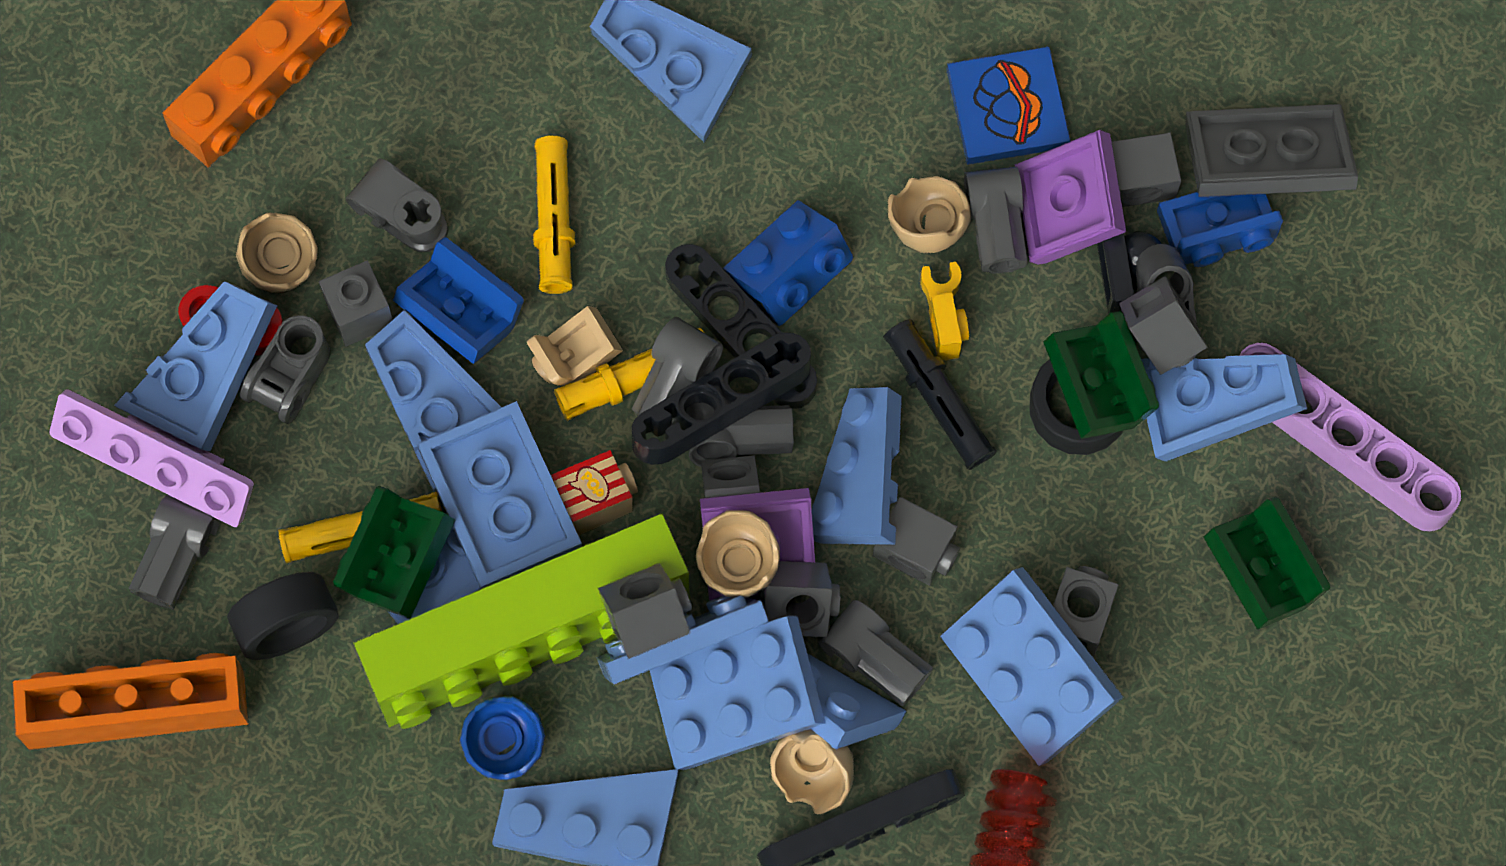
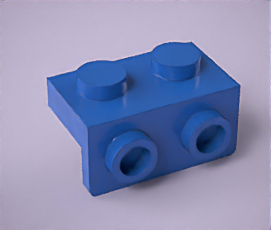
[1157,192,1283,267]
[723,200,853,326]
[393,237,524,364]

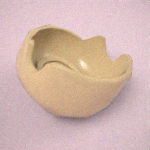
[888,176,971,253]
[236,213,318,293]
[696,510,780,597]
[770,729,854,814]

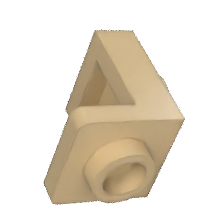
[527,306,623,386]

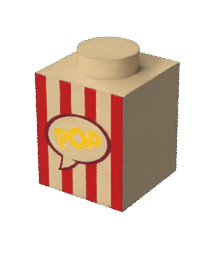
[551,450,638,535]

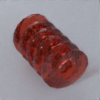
[969,769,1057,866]

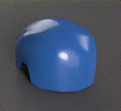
[460,696,546,780]

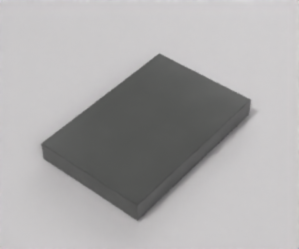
[1185,104,1358,197]

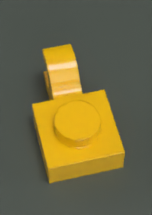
[920,262,969,361]

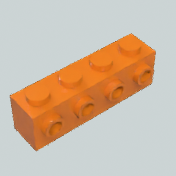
[162,0,352,168]
[13,653,248,750]

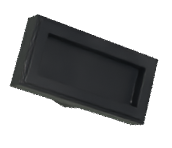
[1097,231,1161,315]

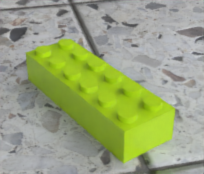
[354,514,690,729]

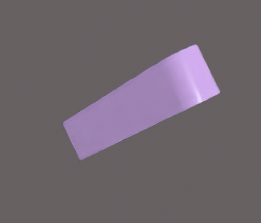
[1239,343,1461,531]

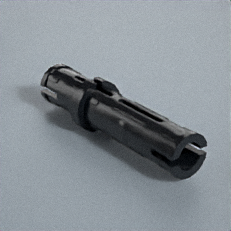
[883,319,997,470]

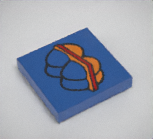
[947,47,1070,165]

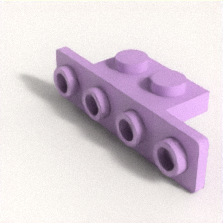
[50,389,254,527]

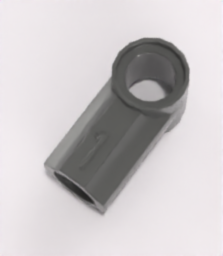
[964,167,1027,274]
[632,317,723,425]
[685,403,794,467]
[129,494,220,610]
[818,600,933,707]

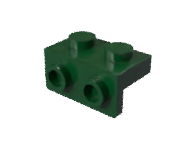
[1043,311,1159,439]
[333,486,455,619]
[1203,496,1330,630]

